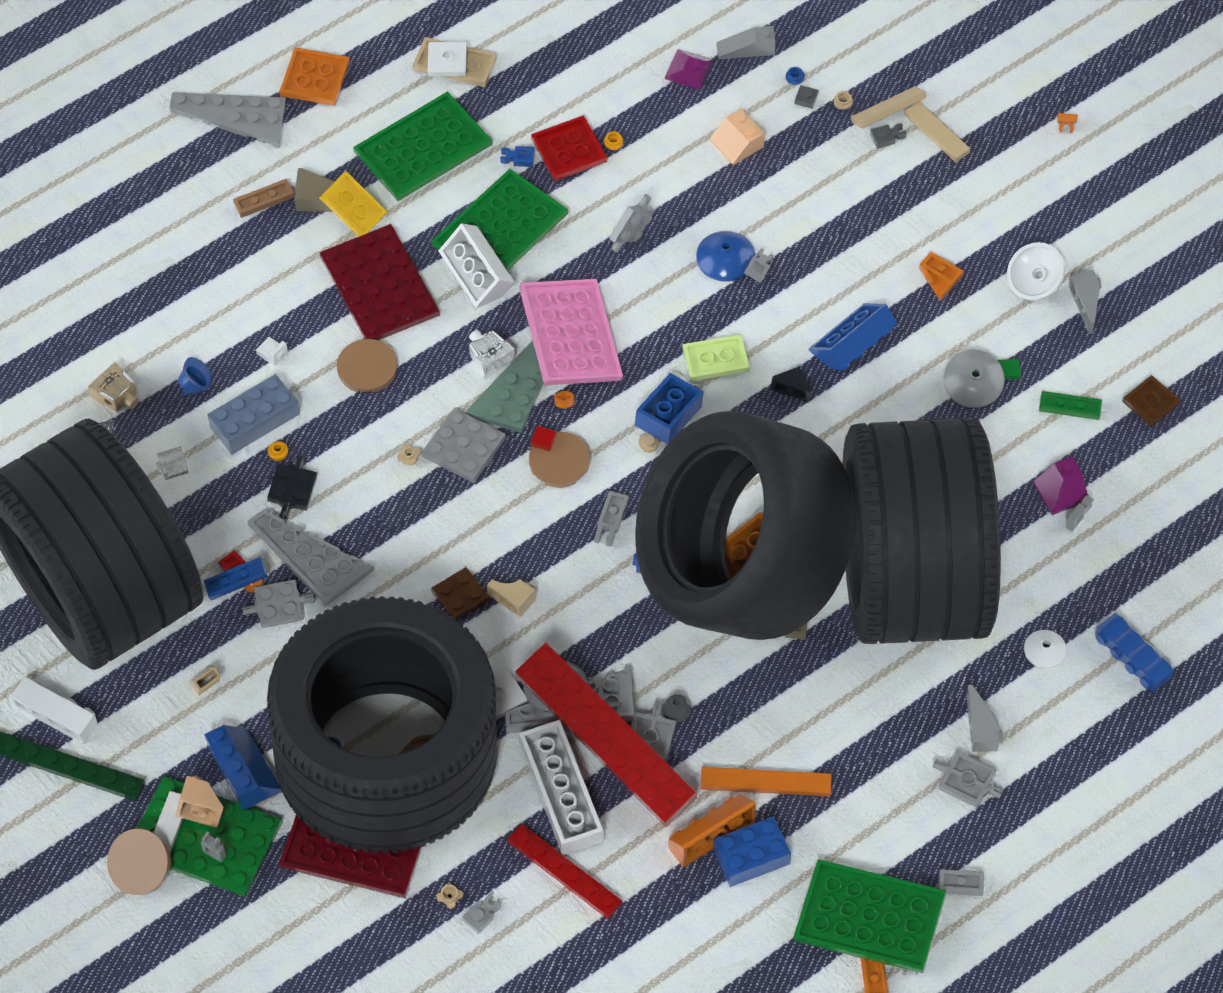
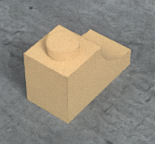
[487,579,536,617]

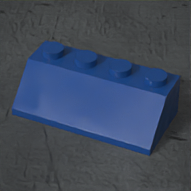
[809,303,897,371]
[204,725,282,810]

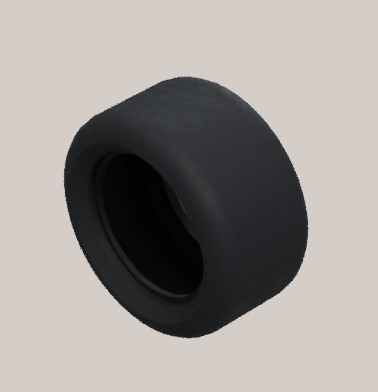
[635,411,856,640]

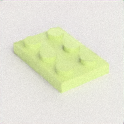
[682,334,750,382]

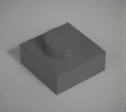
[794,85,819,109]

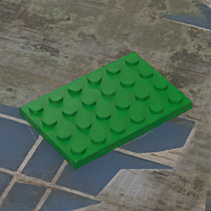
[353,91,492,201]
[431,169,568,271]
[137,776,282,897]
[793,859,946,974]

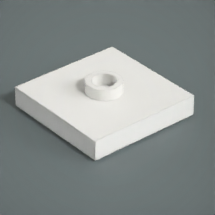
[427,42,467,76]
[494,668,528,720]

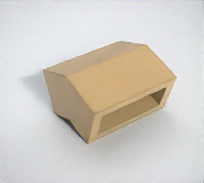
[189,666,221,696]

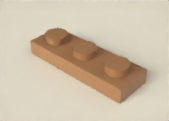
[233,179,295,218]

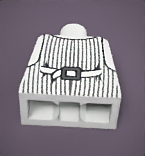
[469,330,515,379]

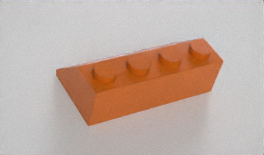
[668,794,756,868]

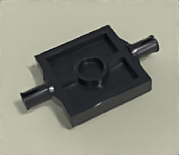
[267,456,318,519]

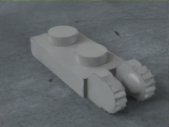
[594,491,629,547]

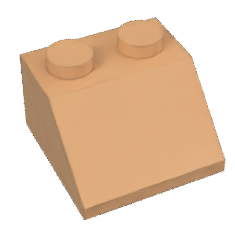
[710,109,765,165]
[175,776,224,828]

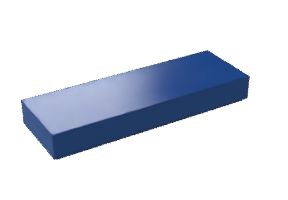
[204,557,268,601]

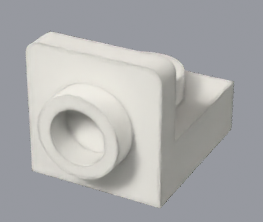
[256,337,288,366]

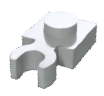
[744,249,773,283]
[1065,495,1094,532]
[201,832,226,862]
[462,894,501,934]

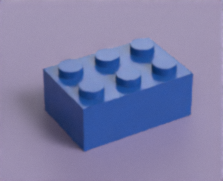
[635,373,704,444]
[713,816,791,887]

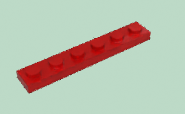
[507,824,622,920]

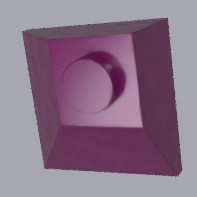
[665,49,713,89]
[1033,456,1088,515]

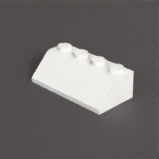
[439,223,515,308]

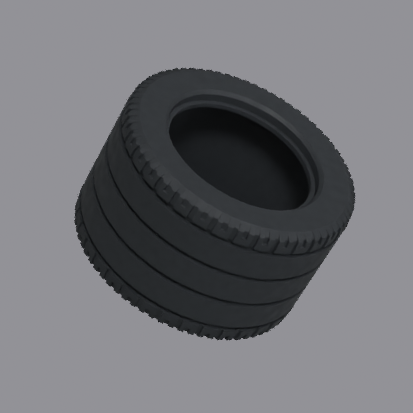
[0,418,203,670]
[842,418,1001,644]
[267,596,497,854]

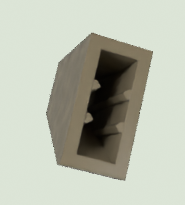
[294,168,335,212]

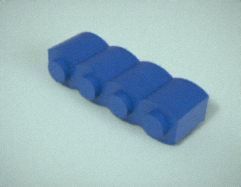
[1095,613,1174,692]

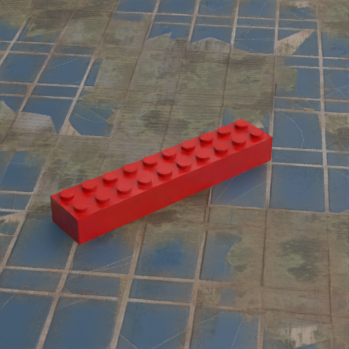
[515,642,697,828]

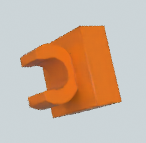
[1057,113,1078,133]

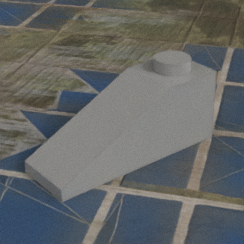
[716,26,775,59]
[1069,270,1101,334]
[966,685,1003,752]

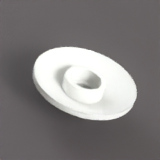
[1024,630,1067,668]

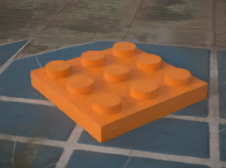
[279,47,350,106]

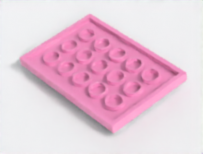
[519,279,623,385]

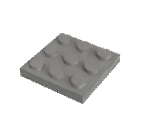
[421,408,506,483]

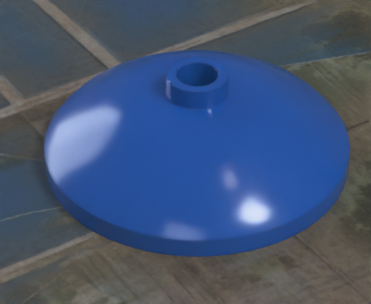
[696,231,755,282]

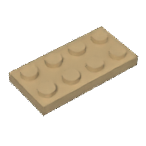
[413,37,497,87]

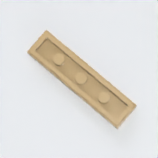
[851,86,926,128]
[904,102,970,162]

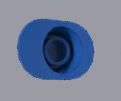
[178,357,211,396]

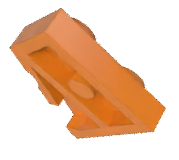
[919,252,963,300]

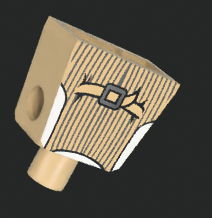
[88,362,139,411]

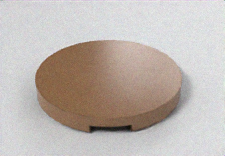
[337,339,397,392]
[529,432,590,488]
[107,829,171,895]

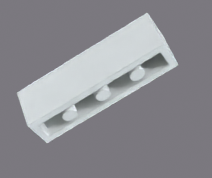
[10,677,98,744]

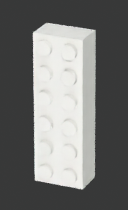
[519,720,604,855]

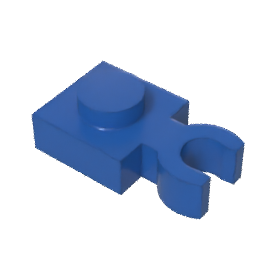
[500,146,534,167]

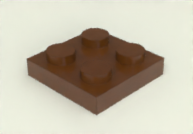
[1122,375,1181,427]
[431,567,490,621]

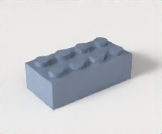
[207,374,300,455]

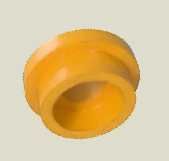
[604,132,623,150]
[268,441,288,461]

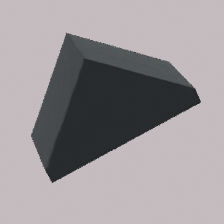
[771,367,811,403]

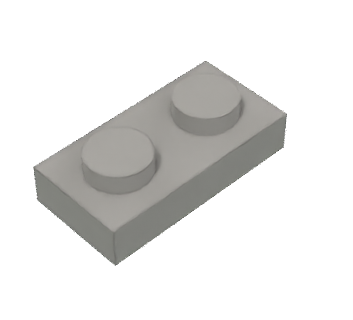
[939,869,984,896]

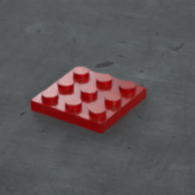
[531,115,607,181]

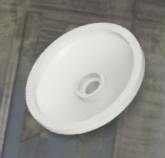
[1007,242,1065,301]

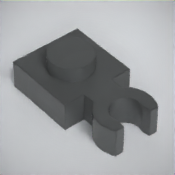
[870,123,907,149]

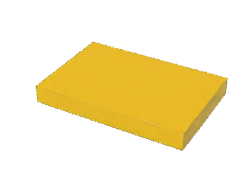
[319,171,387,237]

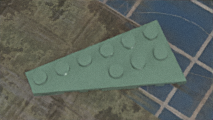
[465,340,544,433]

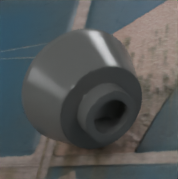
[662,694,691,722]

